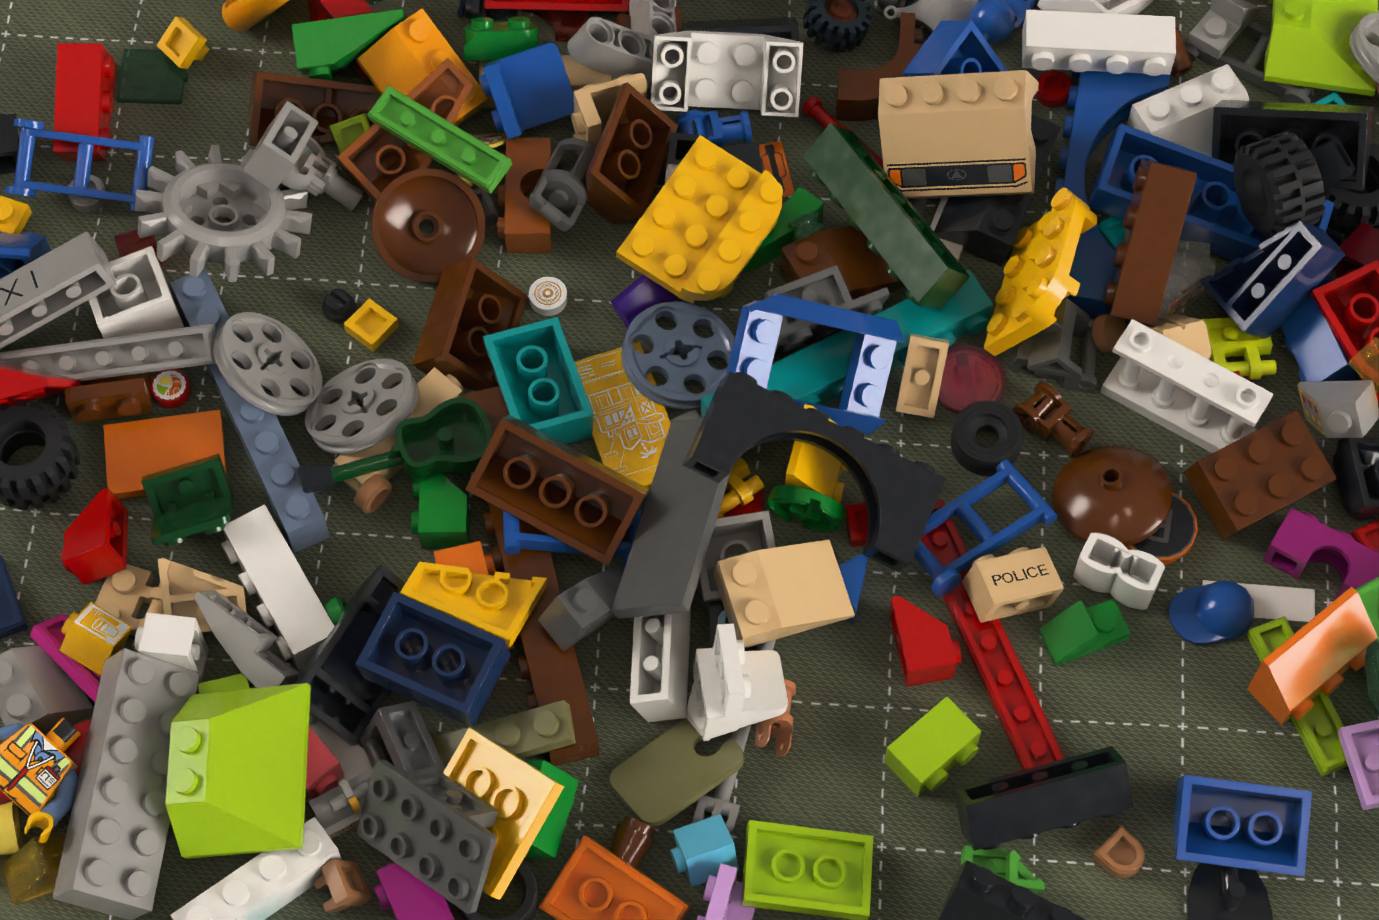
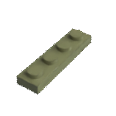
[432,700,576,769]

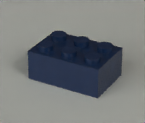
[355,592,511,728]

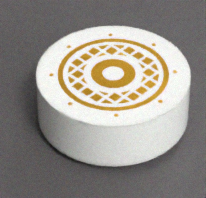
[529,277,567,316]

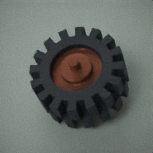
[803,0,873,52]

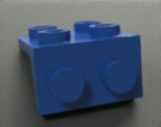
[479,42,574,139]

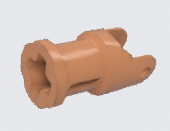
[755,679,796,757]

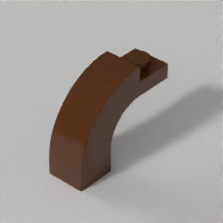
[835,12,923,121]

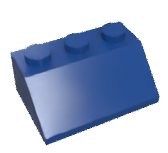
[1280,276,1362,382]
[1173,775,1312,877]

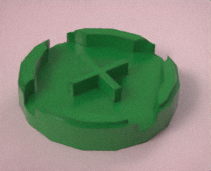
[767,485,847,532]

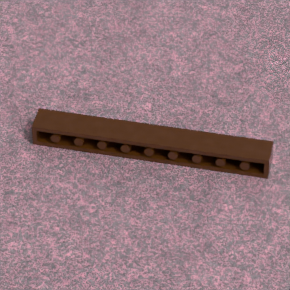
[462,386,599,766]

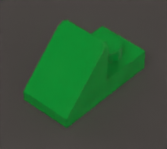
[1038,598,1131,666]

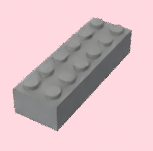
[52,648,200,920]

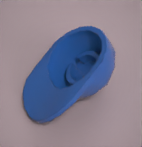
[1168,580,1255,645]

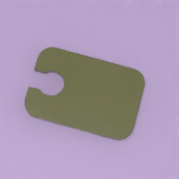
[609,718,745,827]

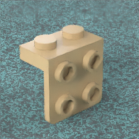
[571,73,647,168]

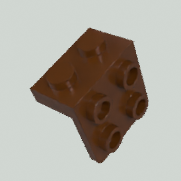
[65,372,153,423]

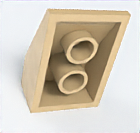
[713,539,855,648]

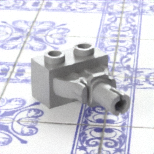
[242,101,364,211]

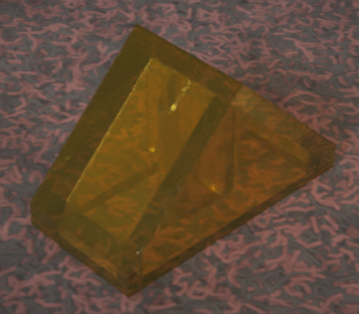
[2,836,66,905]

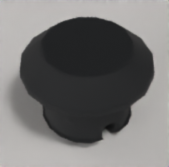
[322,289,356,322]

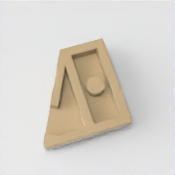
[158,558,247,632]

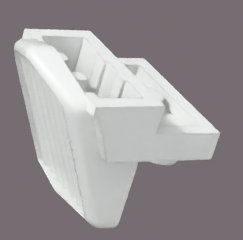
[687,623,788,741]

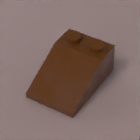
[780,226,905,300]

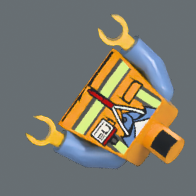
[0,718,81,843]

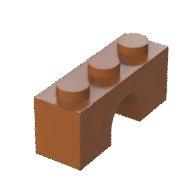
[497,137,552,253]

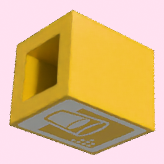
[59,602,133,676]

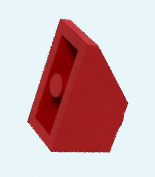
[61,487,129,585]
[889,596,962,687]

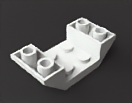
[651,31,804,117]

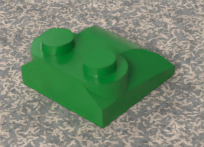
[464,17,540,61]

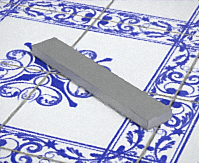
[0,324,216,381]

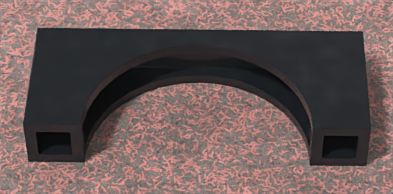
[683,371,945,572]

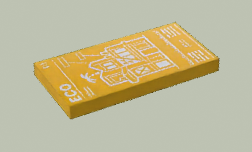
[574,342,671,489]

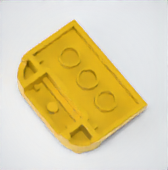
[616,135,783,304]
[984,187,1097,356]

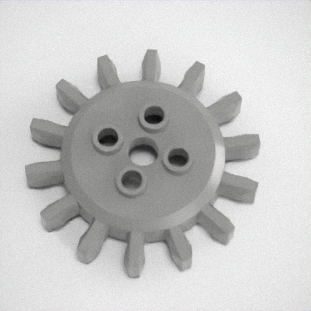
[135,145,312,282]

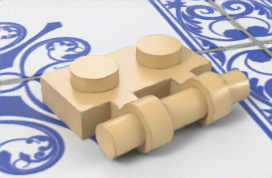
[94,564,164,652]

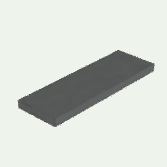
[611,417,731,619]

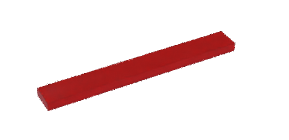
[921,499,1065,770]

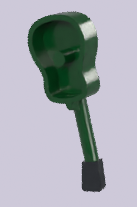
[297,398,492,493]

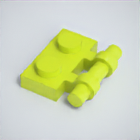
[1200,318,1277,380]

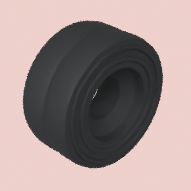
[951,401,1023,476]

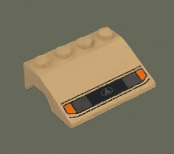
[878,70,1039,199]

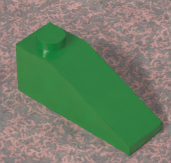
[292,9,407,79]

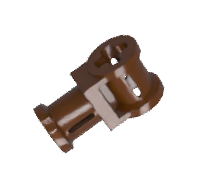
[1012,382,1094,458]

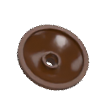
[371,168,486,283]
[1052,446,1172,546]

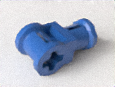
[675,110,752,147]

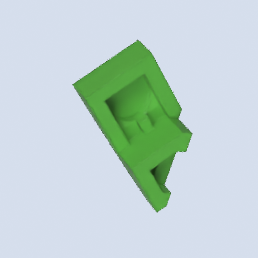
[961,845,1045,894]

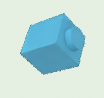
[670,814,739,887]

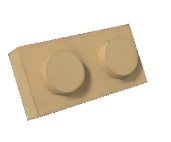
[896,333,949,418]

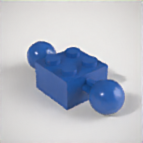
[902,0,1015,77]

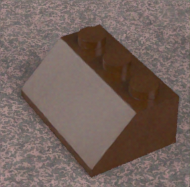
[586,82,678,224]
[412,257,528,391]

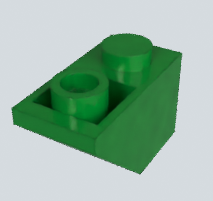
[411,472,470,549]

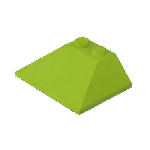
[1263,0,1378,97]
[165,683,311,859]

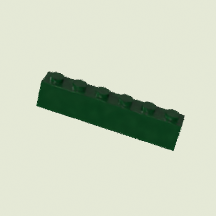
[803,123,970,311]

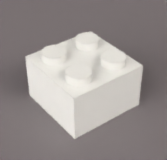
[89,246,184,338]

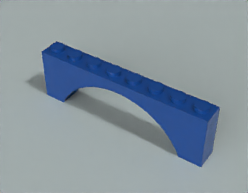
[1051,71,1170,324]

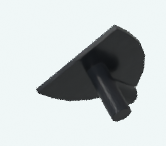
[1187,863,1273,920]

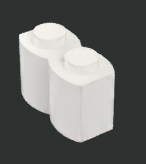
[1073,533,1165,610]

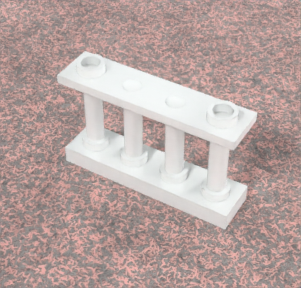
[1100,319,1273,453]

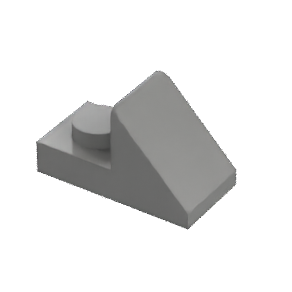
[1188,0,1259,60]

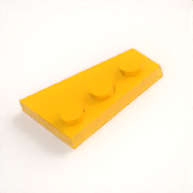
[400,562,547,649]

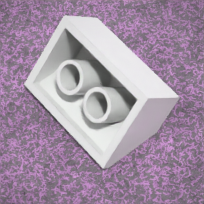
[1127,64,1249,157]

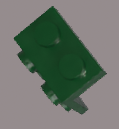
[141,454,234,546]

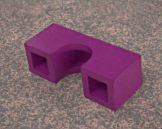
[1262,507,1379,600]

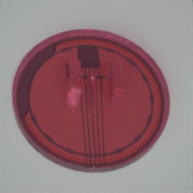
[937,345,1006,414]

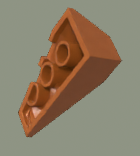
[337,58,474,202]

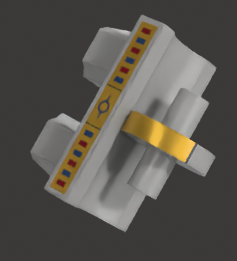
[308,767,374,839]

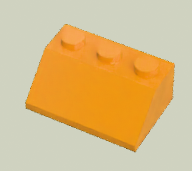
[356,8,489,126]

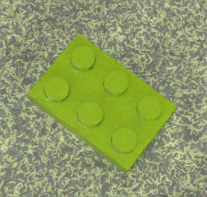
[741,820,873,920]

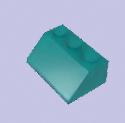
[483,317,594,444]

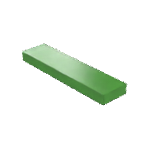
[367,86,512,194]

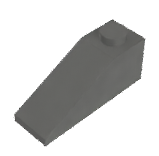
[538,564,625,651]

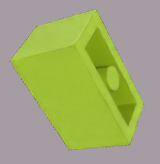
[884,696,981,797]

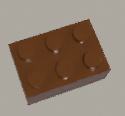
[1183,410,1337,541]

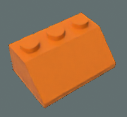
[1247,586,1378,725]

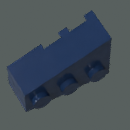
[1199,220,1346,339]

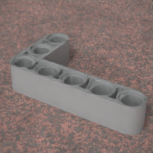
[567,0,677,88]

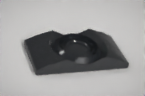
[294,565,405,746]

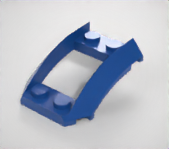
[727,293,905,435]

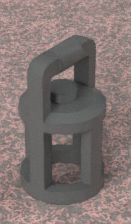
[528,138,596,231]

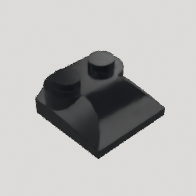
[1333,436,1379,521]

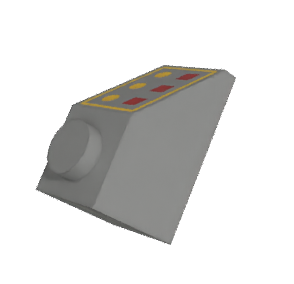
[1297,380,1379,438]

